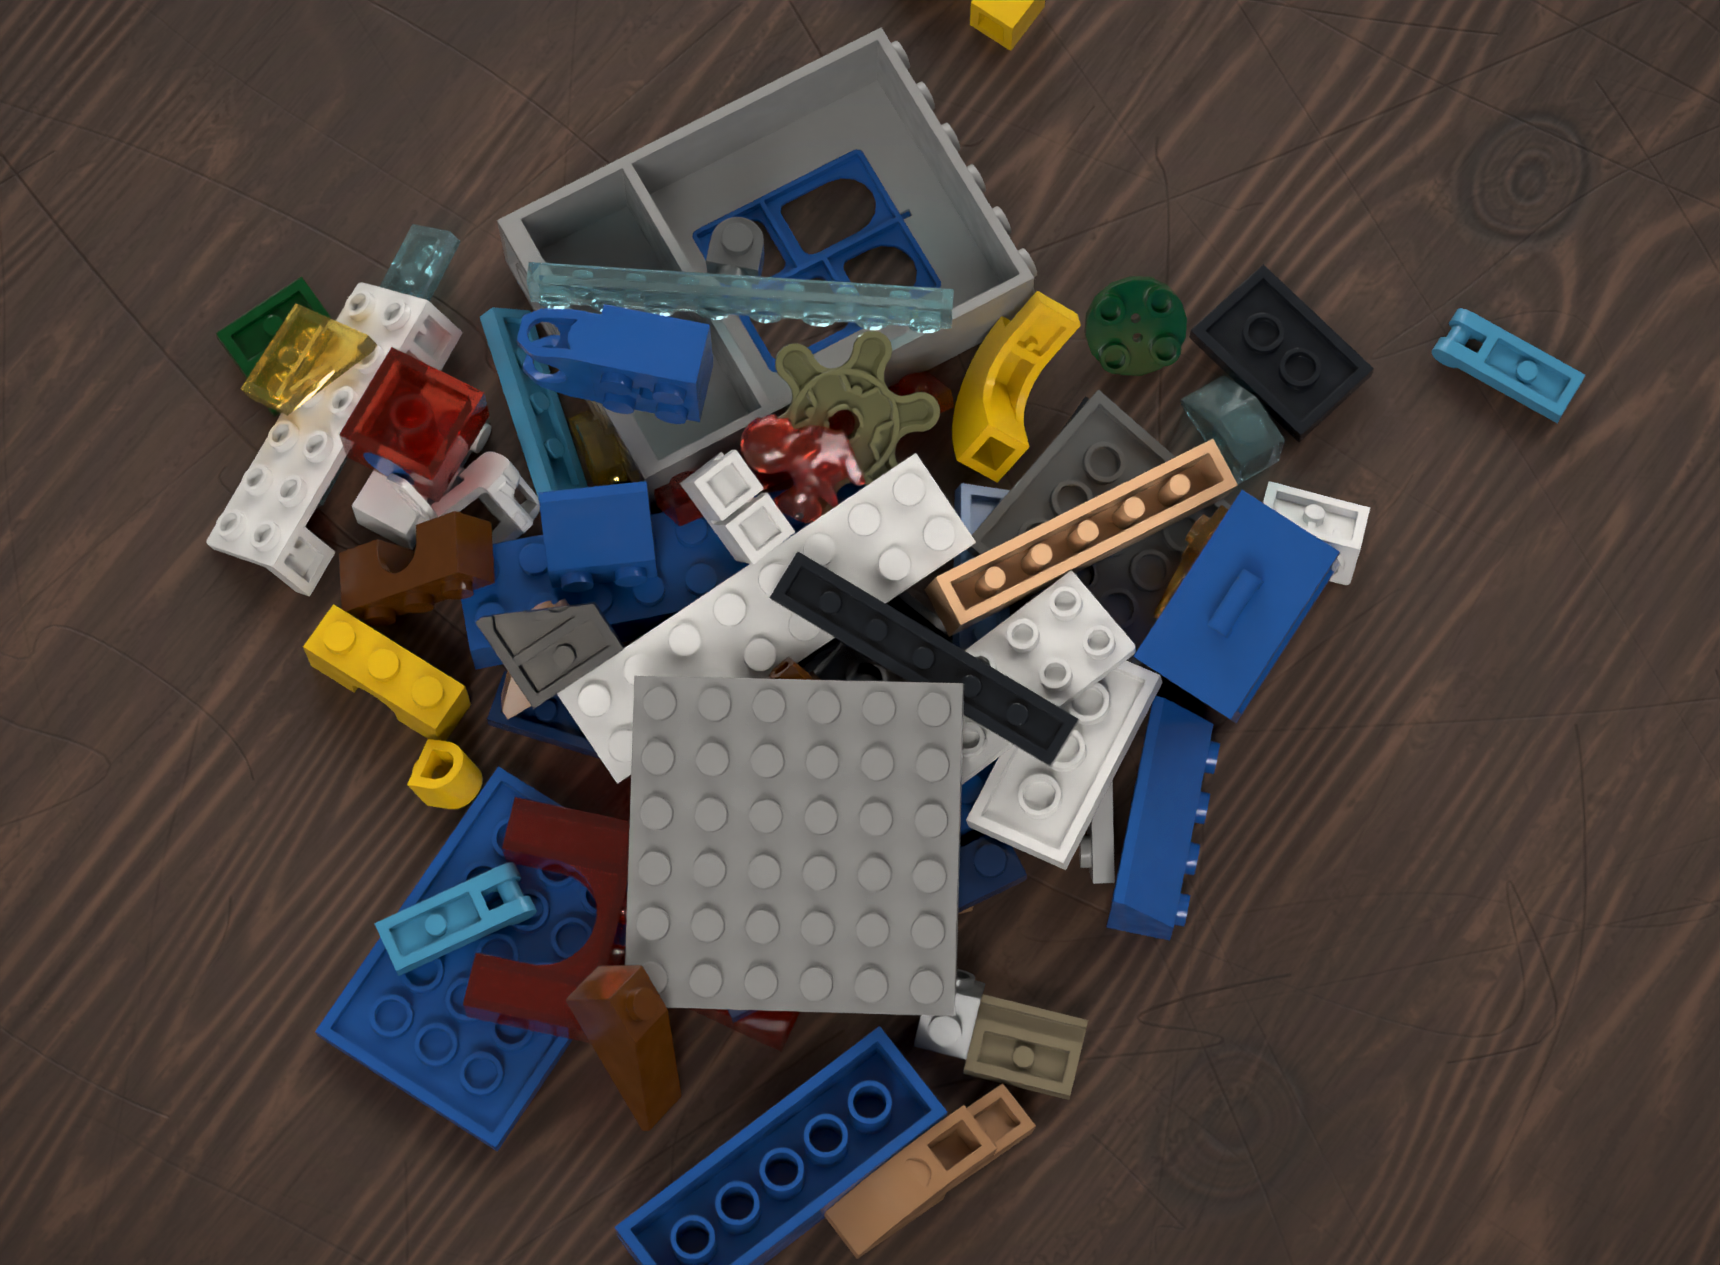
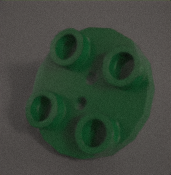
[1084,276,1187,376]

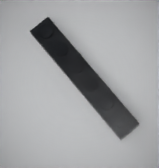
[769,551,1079,767]

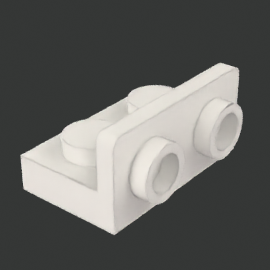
[1263,481,1370,585]

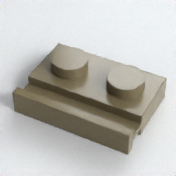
[963,994,1088,1100]

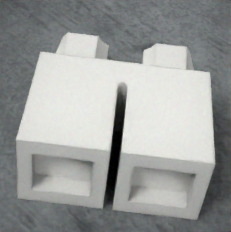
[680,450,795,565]

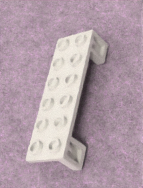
[206,282,463,597]
[962,570,1136,785]

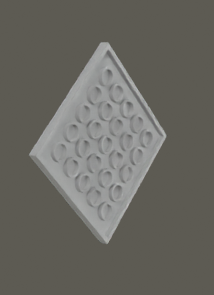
[625,676,964,1016]

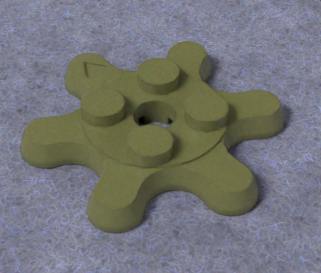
[746,330,940,520]

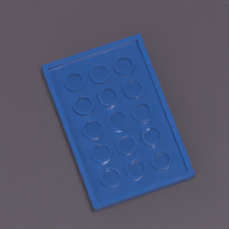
[315,766,629,1152]

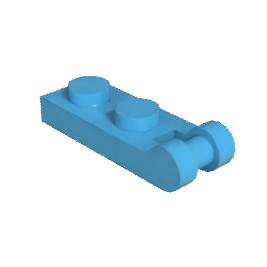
[1432,308,1585,424]
[374,862,537,976]

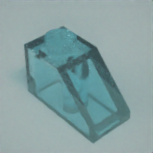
[1180,375,1285,484]

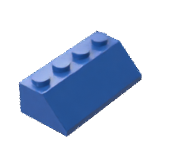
[1106,696,1220,941]

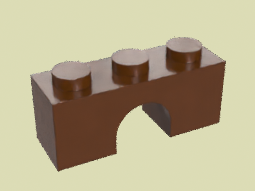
[339,511,495,626]

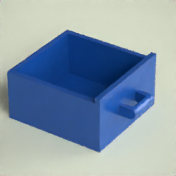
[1133,490,1340,723]

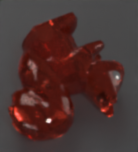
[740,414,866,523]

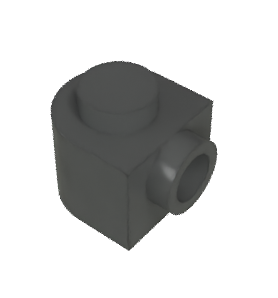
[706,217,765,288]

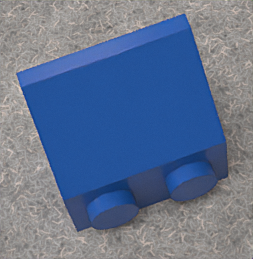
[538,481,658,592]

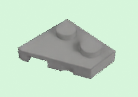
[1079,780,1115,884]

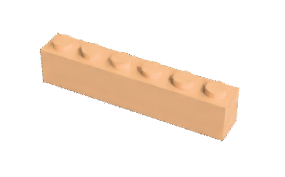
[925,439,1238,637]

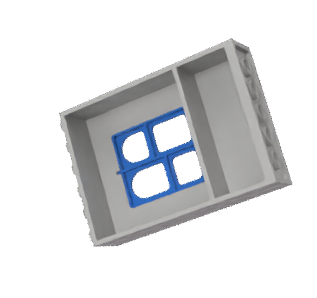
[497,27,1037,513]

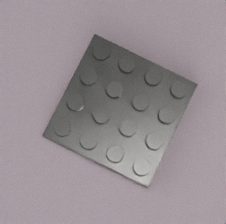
[966,389,1231,666]

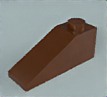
[565,965,682,1131]

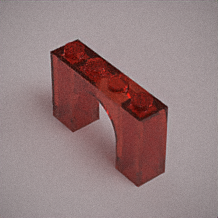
[463,797,630,1043]

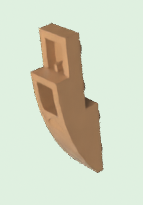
[824,1083,1036,1259]

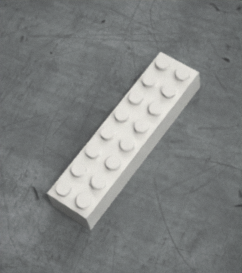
[557,453,976,784]

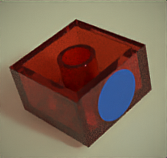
[339,347,490,502]

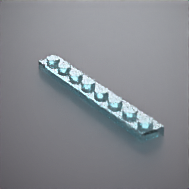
[527,262,954,333]

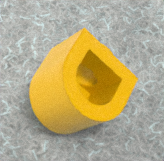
[407,739,483,809]

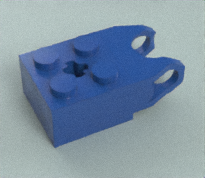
[517,304,713,424]

